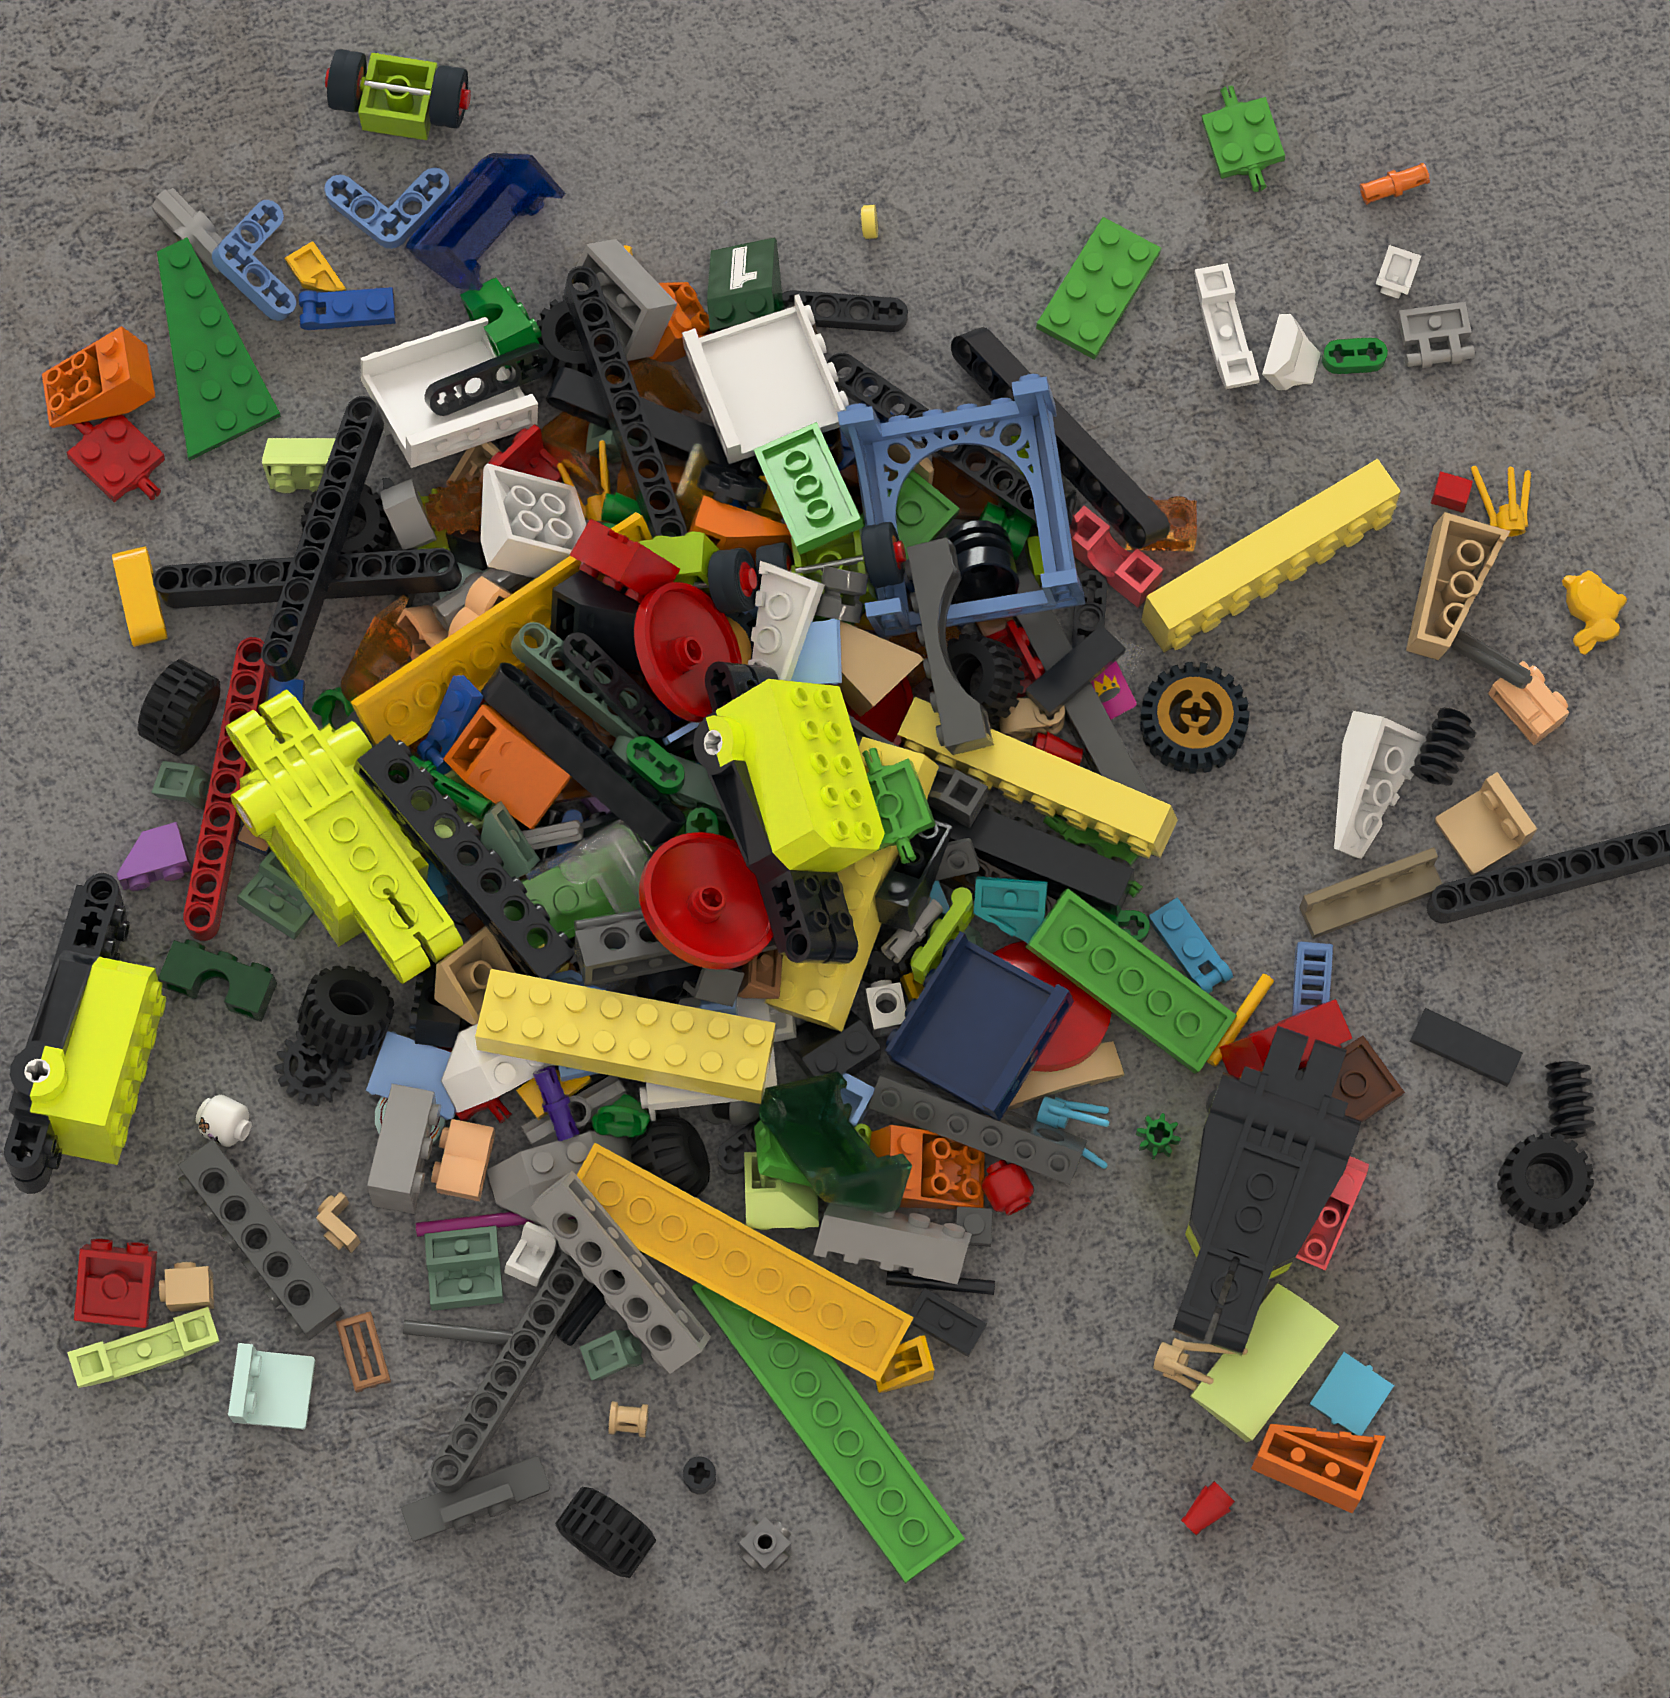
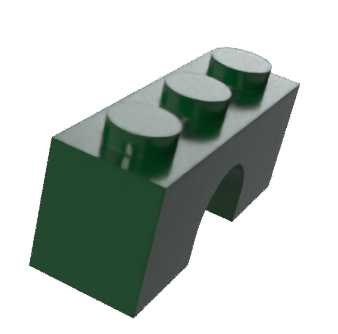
[158,939,277,1022]

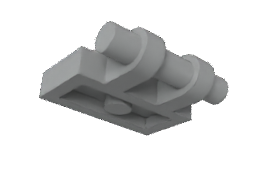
[1397,302,1475,369]

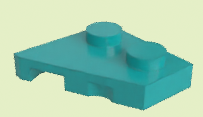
[974,876,1048,943]

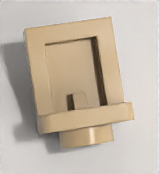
[316,1192,361,1253]

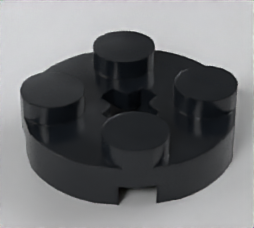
[697,464,768,508]

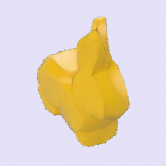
[1562,570,1627,655]

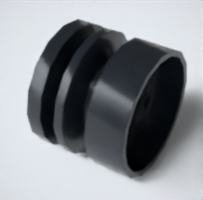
[943,520,1020,604]

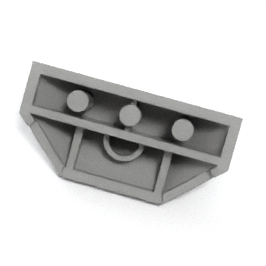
[486,1131,632,1226]

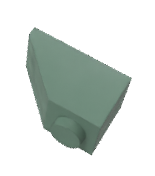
[480,801,540,891]

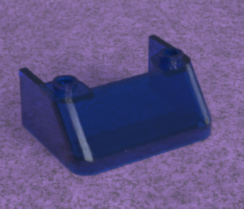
[406,153,566,291]

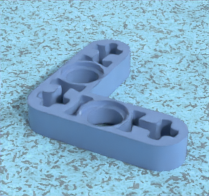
[325,168,451,249]
[212,200,296,321]

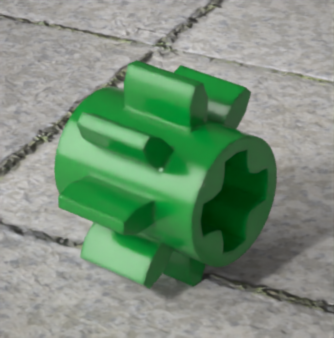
[1136,1113,1181,1160]

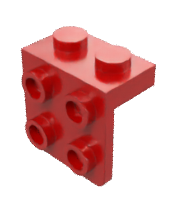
[488,424,568,483]

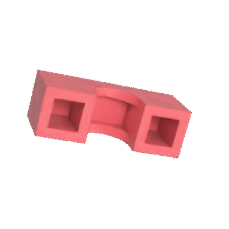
[1071,505,1163,608]

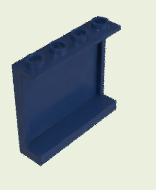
[885,931,1074,1121]

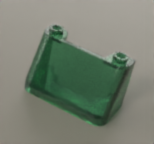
[759,1071,912,1214]

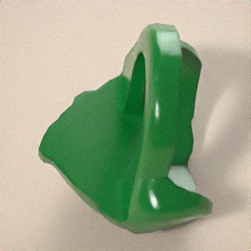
[312,686,360,731]
[591,1094,650,1138]

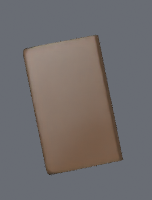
[737,949,783,999]

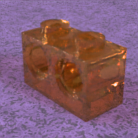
[1125,496,1197,551]

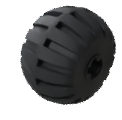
[631,1117,710,1197]

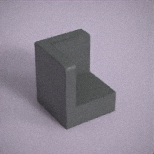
[683,967,745,1007]

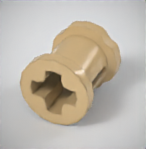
[609,1401,648,1437]

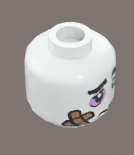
[196,1094,252,1147]

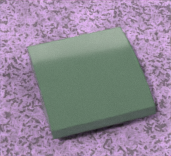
[237,851,315,940]
[424,1226,504,1311]

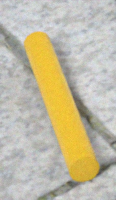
[1206,974,1274,1067]

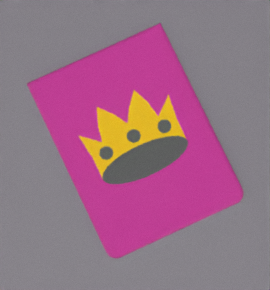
[1091,661,1137,720]

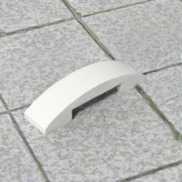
[1194,263,1260,389]

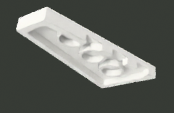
[748,561,825,681]

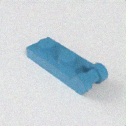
[1148,897,1233,994]

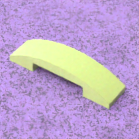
[67,1307,219,1388]

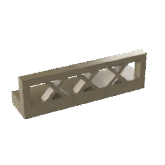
[1299,847,1442,939]

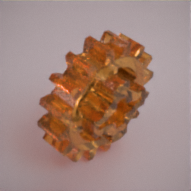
[425,477,483,535]

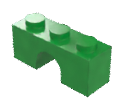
[460,277,542,369]

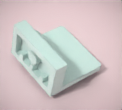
[228,1343,315,1430]

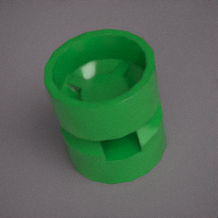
[979,502,1031,561]

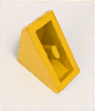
[876,1335,935,1393]

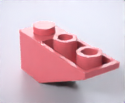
[1295,1156,1369,1271]

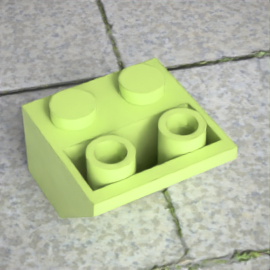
[262,438,335,493]
[744,1152,819,1230]

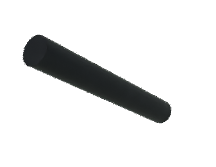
[886,1271,995,1295]

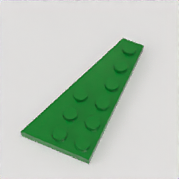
[157,237,281,461]

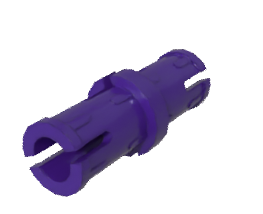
[533,1065,580,1141]

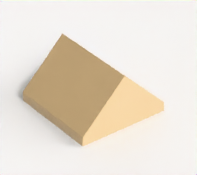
[434,926,516,1025]

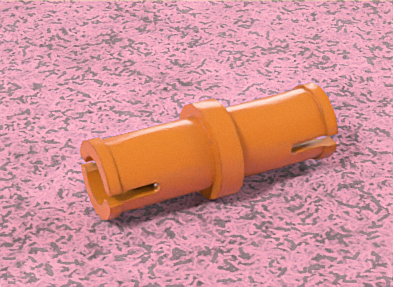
[1359,163,1430,205]

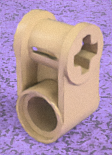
[999,698,1065,741]

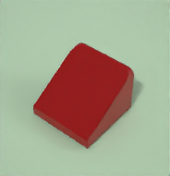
[1431,471,1473,513]

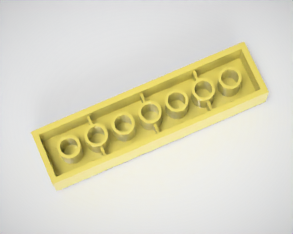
[1141,459,1401,652]
[897,697,1178,859]
[764,736,939,1032]
[475,969,776,1104]

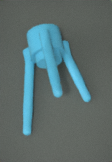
[1036,1096,1109,1169]

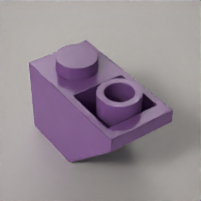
[117,822,192,891]

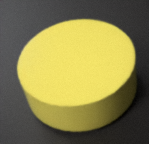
[861,205,878,239]

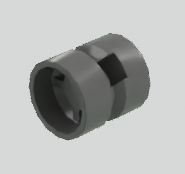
[815,566,869,624]

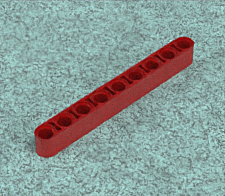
[183,637,270,941]

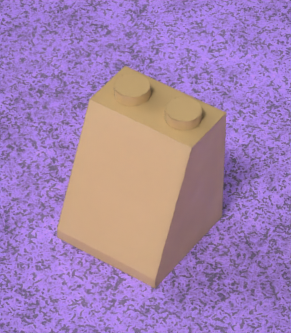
[830,621,924,717]

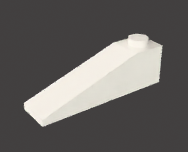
[1334,711,1426,859]

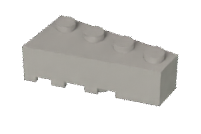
[813,1193,972,1284]

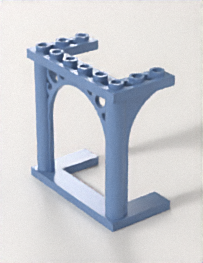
[837,374,1085,638]

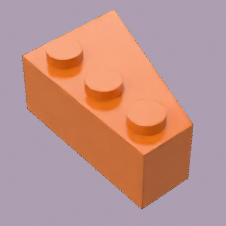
[1251,1424,1386,1513]

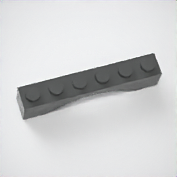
[904,537,994,755]
[848,714,988,828]

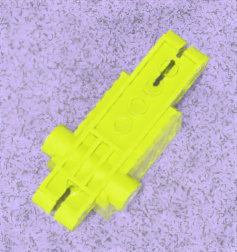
[225,689,464,984]

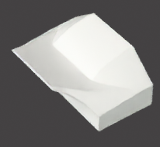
[1262,314,1321,390]

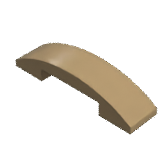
[1007,1041,1124,1110]

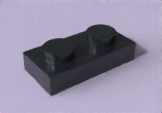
[908,1288,987,1357]

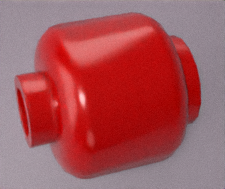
[981,1160,1034,1216]

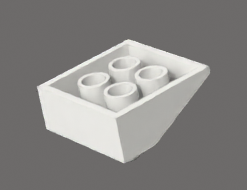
[481,463,586,578]

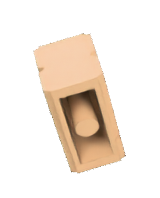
[1488,661,1569,746]

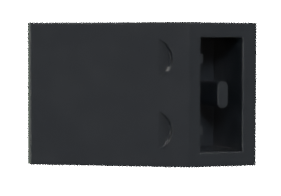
[550,570,642,672]

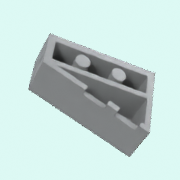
[576,239,677,361]
[367,1084,441,1214]

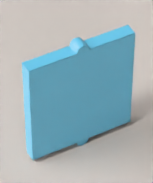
[1309,1352,1394,1436]

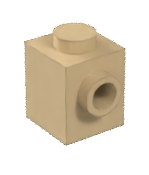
[159,1262,214,1312]

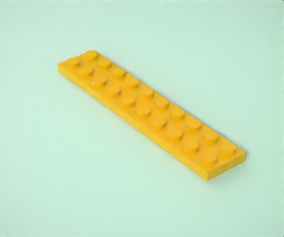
[351,512,653,747]
[577,1143,914,1382]

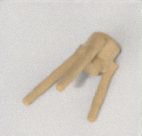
[1153,1338,1248,1391]

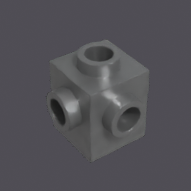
[739,1517,791,1574]

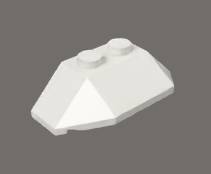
[441,1023,556,1113]

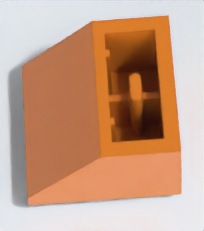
[649,282,712,363]

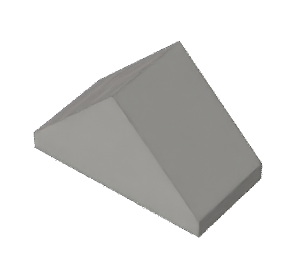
[380,478,437,550]

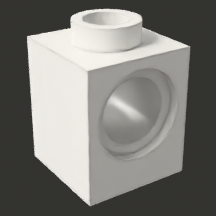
[865,980,906,1038]

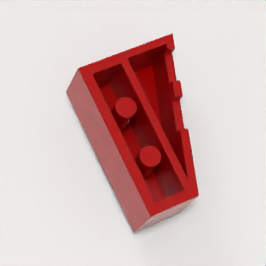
[570,518,680,603]
[1219,999,1352,1078]

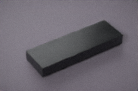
[1025,625,1126,717]
[1409,1008,1523,1087]

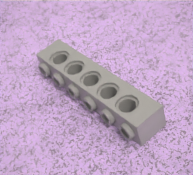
[530,1171,711,1374]

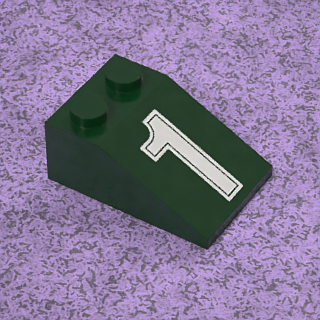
[707,237,784,333]

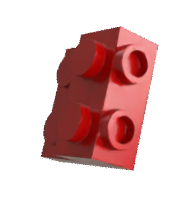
[74,1238,157,1328]

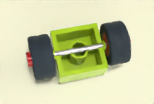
[325,49,471,140]
[756,522,906,604]
[611,532,759,614]

